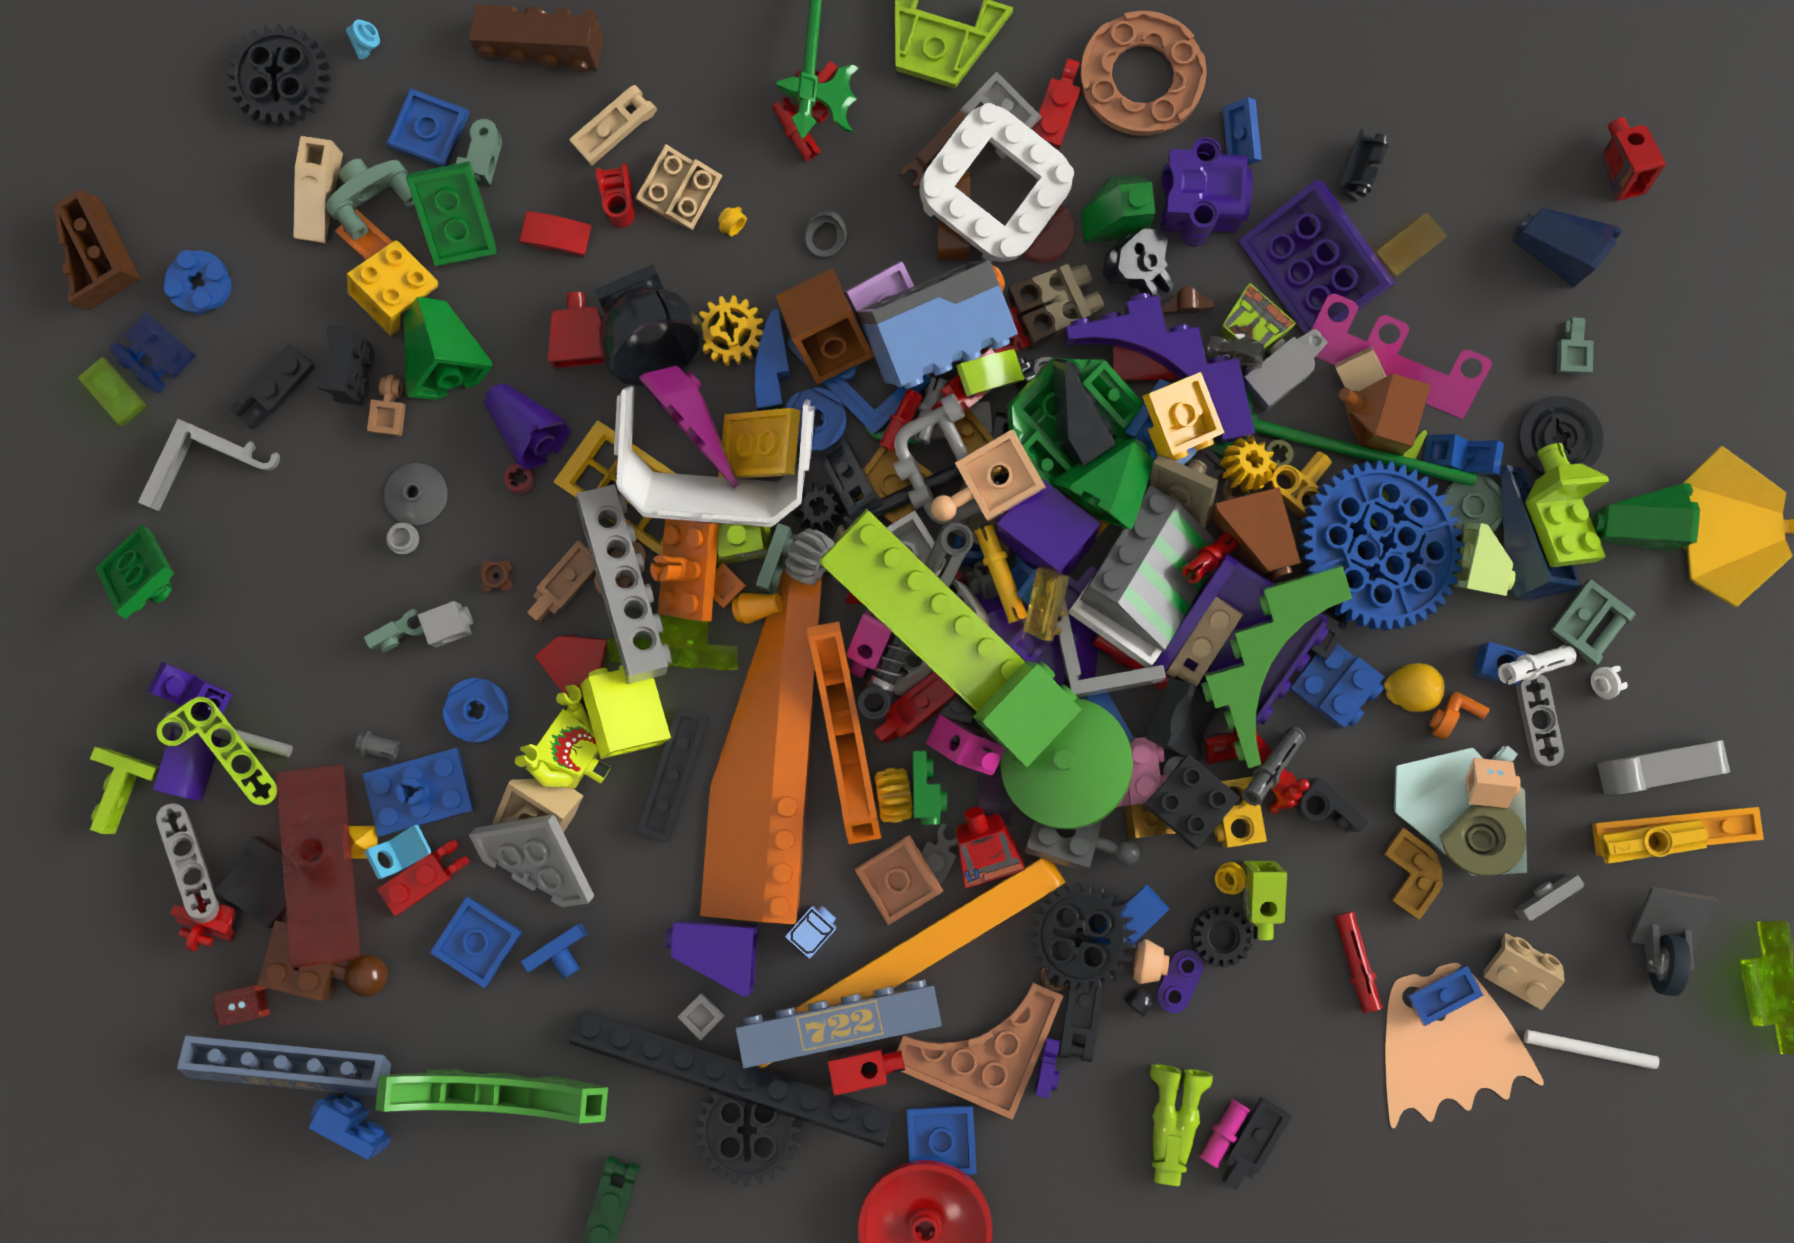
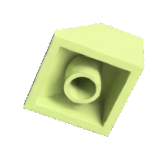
[1452,523,1515,596]

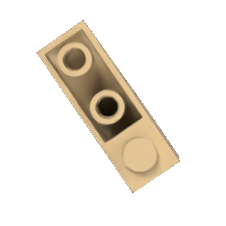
[293,136,343,244]

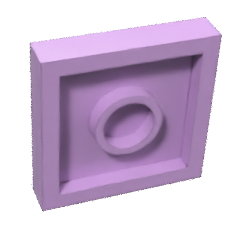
[844,261,914,329]

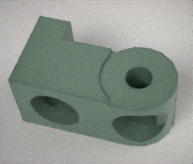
[456,119,502,186]

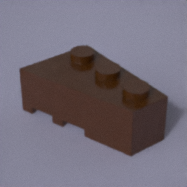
[53,189,141,310]

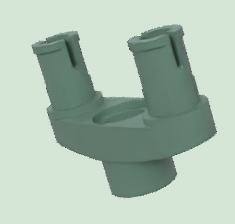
[326,159,414,240]

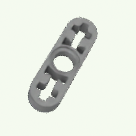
[1516,674,1564,767]

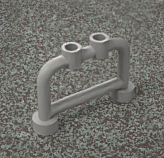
[893,393,1000,525]

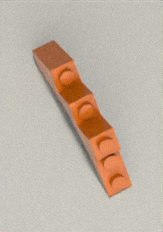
[806,621,881,845]

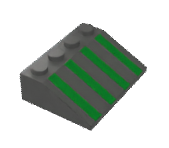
[1079,485,1215,652]

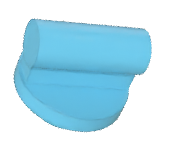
[346,20,380,59]

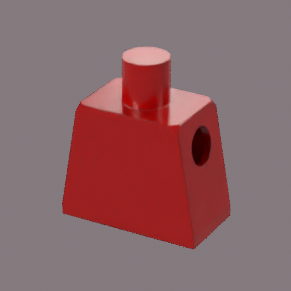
[548,292,604,369]

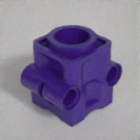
[1160,137,1253,247]

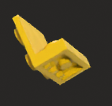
[347,240,438,336]

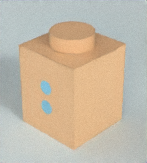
[1465,758,1520,808]

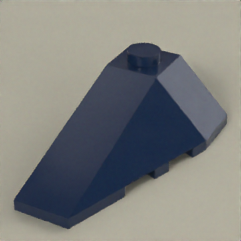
[1501,465,1582,600]

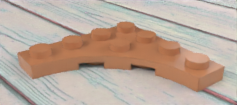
[897,982,1063,1120]

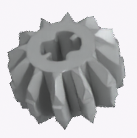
[785,528,834,586]

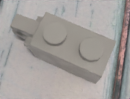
[1243,328,1328,412]

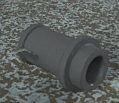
[355,731,400,761]

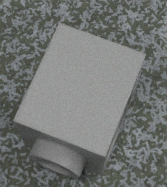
[418,601,473,648]

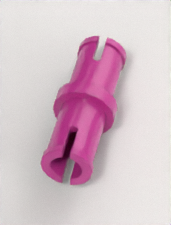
[1198,1099,1251,1168]

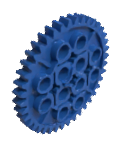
[1298,460,1465,631]

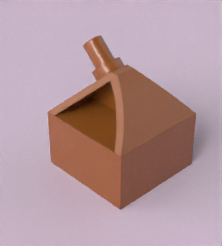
[1338,373,1431,455]

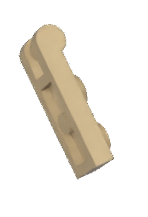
[569,85,657,166]
[1166,596,1243,687]

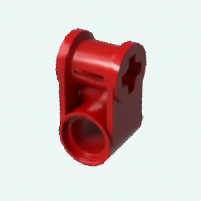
[595,163,635,228]

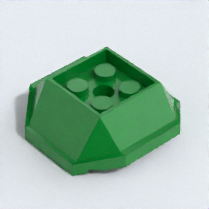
[1007,358,1144,498]

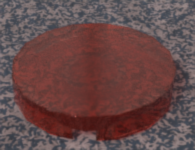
[1022,204,1074,262]

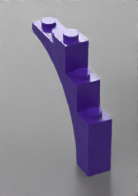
[1064,293,1255,445]

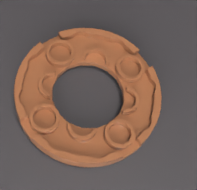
[1080,11,1207,136]

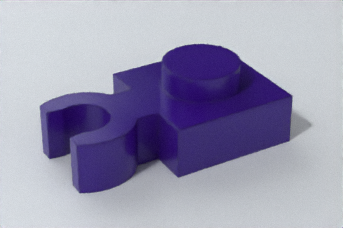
[1034,1037,1060,1099]

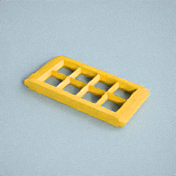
[553,420,676,555]

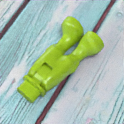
[1150,1064,1213,1186]

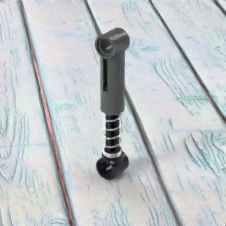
[856,522,974,719]

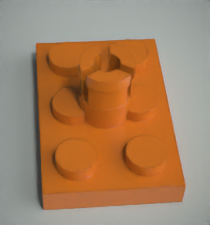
[650,519,719,621]

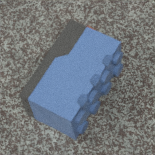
[856,260,1018,389]

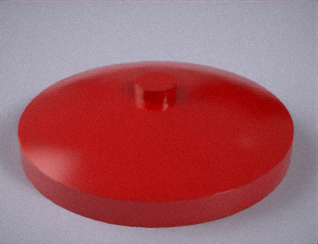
[858,1160,992,1243]

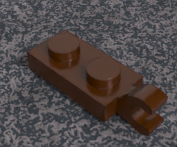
[899,110,966,190]

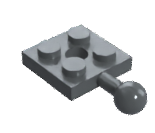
[1024,819,1140,873]

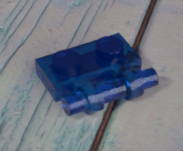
[110,312,197,393]

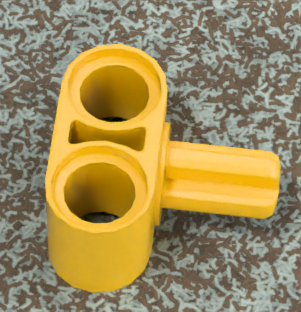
[1266,452,1332,519]

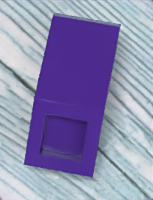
[147,661,233,719]

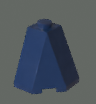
[1513,208,1623,287]

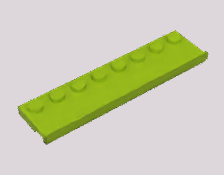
[819,509,1025,712]

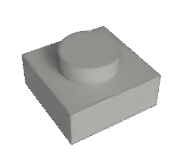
[678,993,725,1041]

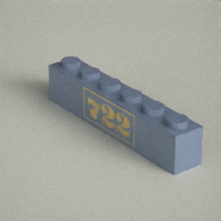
[736,979,942,1068]
[177,1036,392,1097]

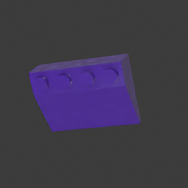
[1238,180,1396,334]

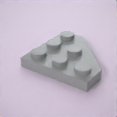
[469,814,594,907]

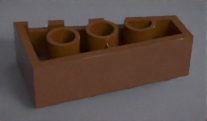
[469,4,604,72]

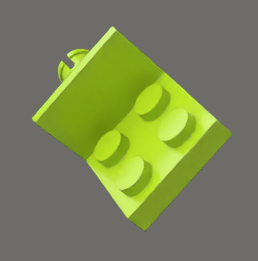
[1525,443,1609,567]

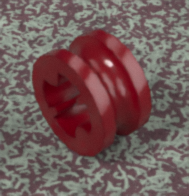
[503,463,535,494]

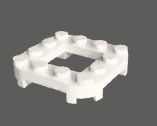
[919,103,1074,262]

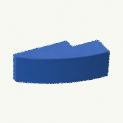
[755,309,791,411]

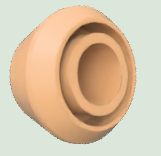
[1133,939,1169,984]

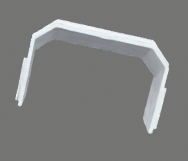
[614,385,815,527]

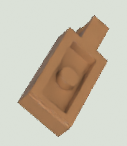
[527,540,595,623]

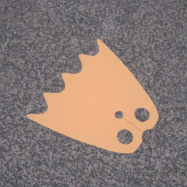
[1385,963,1544,1129]

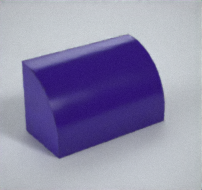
[153,727,221,801]

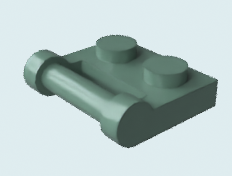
[756,523,798,594]
[1549,579,1636,666]

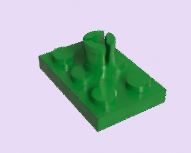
[406,161,497,266]
[95,524,174,620]

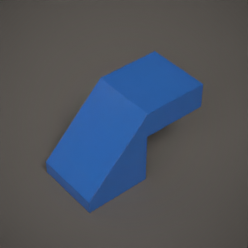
[1423,434,1504,475]
[1091,884,1169,945]

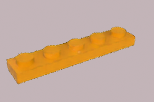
[1592,807,1764,856]

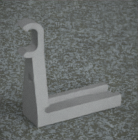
[138,419,280,511]
[1042,594,1166,698]

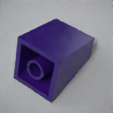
[995,477,1101,591]
[666,920,759,996]

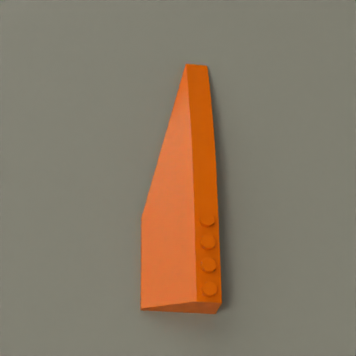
[700,534,823,924]

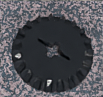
[1518,396,1604,474]

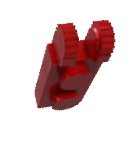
[377,840,470,916]

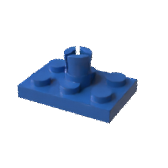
[362,748,475,837]

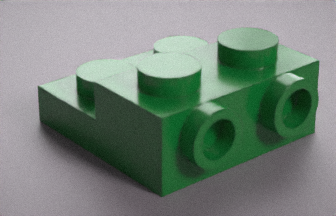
[913,751,947,825]

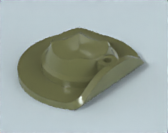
[1439,804,1526,877]

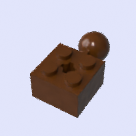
[257,919,388,1001]

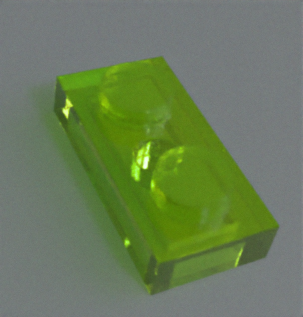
[78,357,147,426]

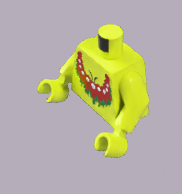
[515,685,611,788]

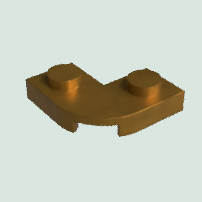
[1382,828,1443,920]

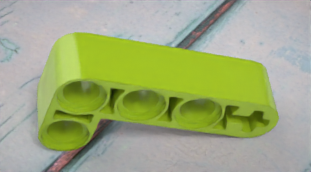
[156,697,277,805]

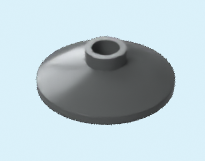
[384,463,448,526]

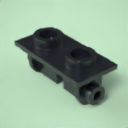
[1339,129,1389,201]

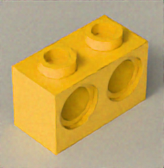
[1214,776,1267,848]

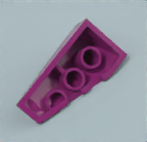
[639,366,739,489]

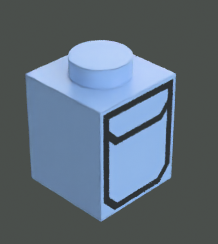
[785,906,837,959]

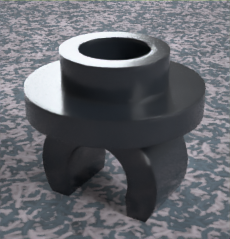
[1015,356,1036,390]

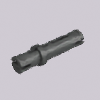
[1242,726,1306,806]

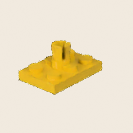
[718,408,801,479]

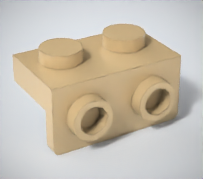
[1483,933,1564,1010]

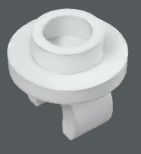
[1591,666,1628,699]

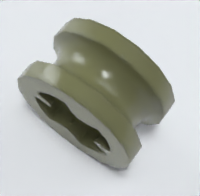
[1265,440,1294,471]

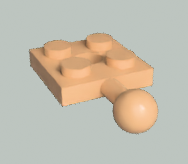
[931,430,1046,522]

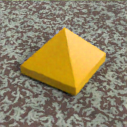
[344,826,378,859]

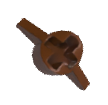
[1162,286,1214,313]

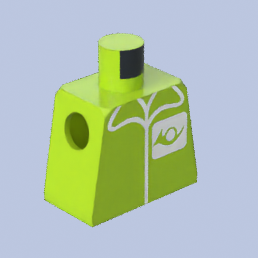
[716,523,772,566]
[1243,861,1287,940]

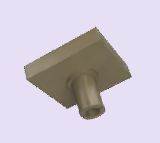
[1149,455,1218,529]

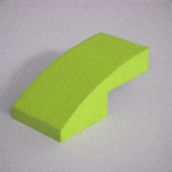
[956,349,1025,396]

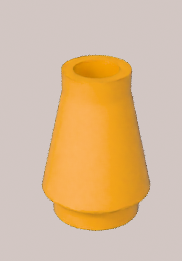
[732,593,783,624]

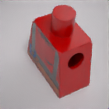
[1603,117,1666,201]
[955,807,1025,888]
[828,1046,905,1096]

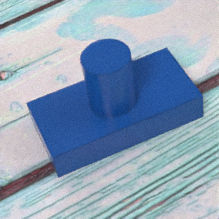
[521,923,589,980]

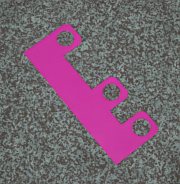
[1311,294,1492,419]

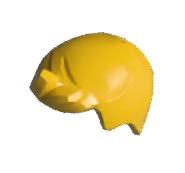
[1383,663,1445,712]

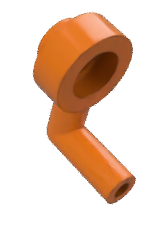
[1429,692,1490,741]

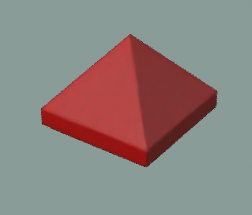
[1205,733,1239,764]

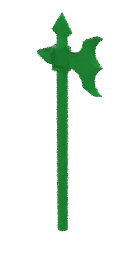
[776,0,859,140]
[1194,390,1477,487]

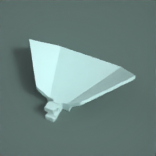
[1394,746,1527,876]

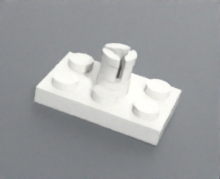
[1068,580,1185,668]

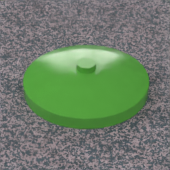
[1000,698,1133,830]

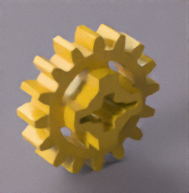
[699,295,764,366]

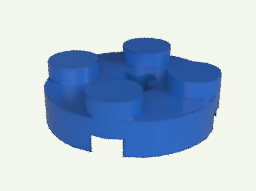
[163,250,232,315]
[785,387,847,453]
[443,678,510,743]

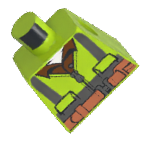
[1216,283,1296,362]

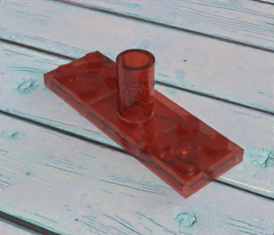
[276,764,361,968]

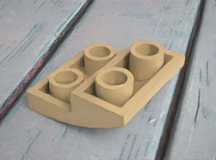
[634,144,723,230]

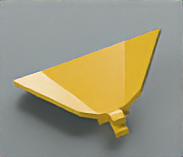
[1683,446,1794,607]

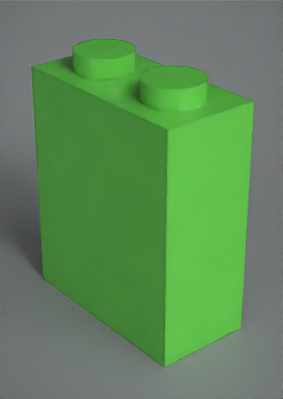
[973,660,1082,767]

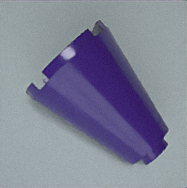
[484,383,570,470]

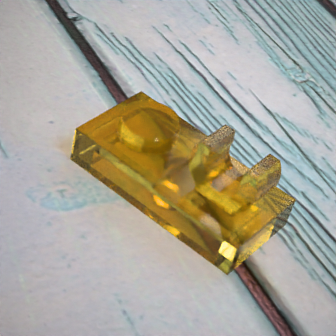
[1023,567,1069,641]

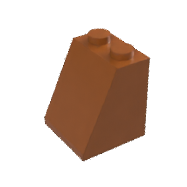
[776,268,875,385]
[1209,487,1301,582]

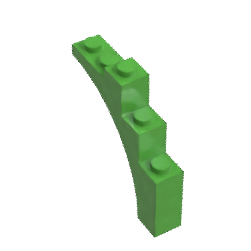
[1201,565,1352,768]
[375,1069,608,1124]

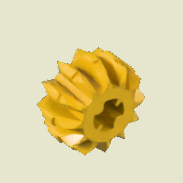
[1219,436,1277,493]
[874,768,913,823]

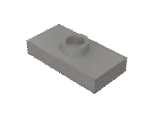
[1513,874,1585,921]

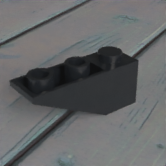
[1052,359,1116,465]

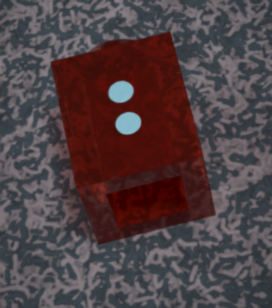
[213,984,270,1027]

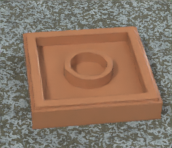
[854,835,944,925]

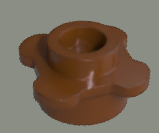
[480,560,513,592]

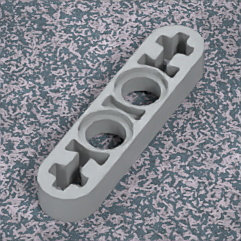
[156,803,219,923]

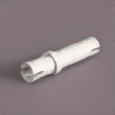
[1498,645,1576,685]

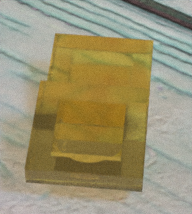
[1376,212,1447,276]

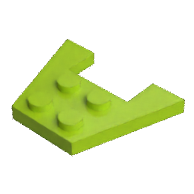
[895,0,1014,89]

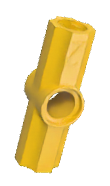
[1598,820,1709,864]

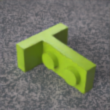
[90,747,160,834]

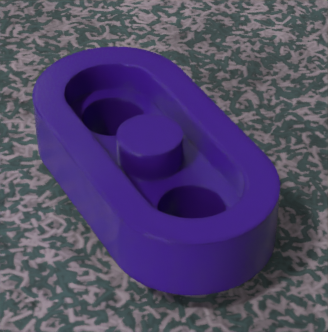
[1156,949,1204,1013]

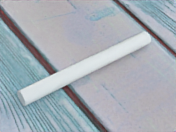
[1524,1030,1659,1069]

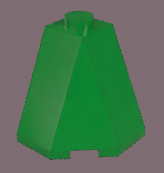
[1080,174,1155,243]
[404,297,493,400]
[1053,437,1155,530]
[1592,483,1700,552]

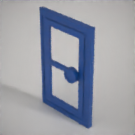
[785,290,932,436]

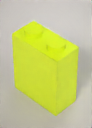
[580,665,671,759]

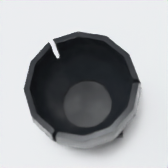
[594,264,703,386]

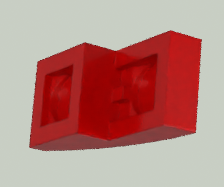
[519,211,591,257]

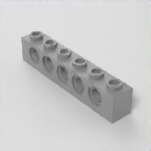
[576,484,672,684]

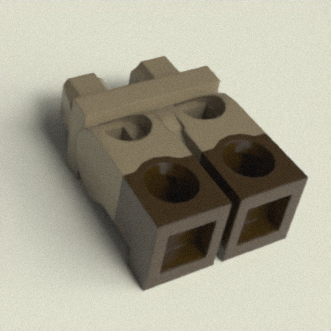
[1006,264,1104,350]

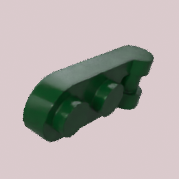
[584,1155,640,1243]

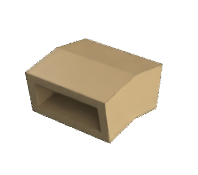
[1335,346,1387,391]

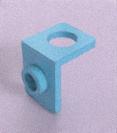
[365,825,431,879]

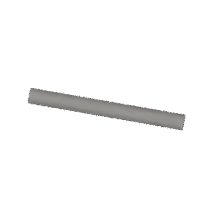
[165,711,293,758]

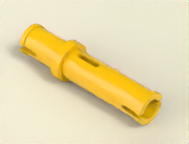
[974,524,1028,624]

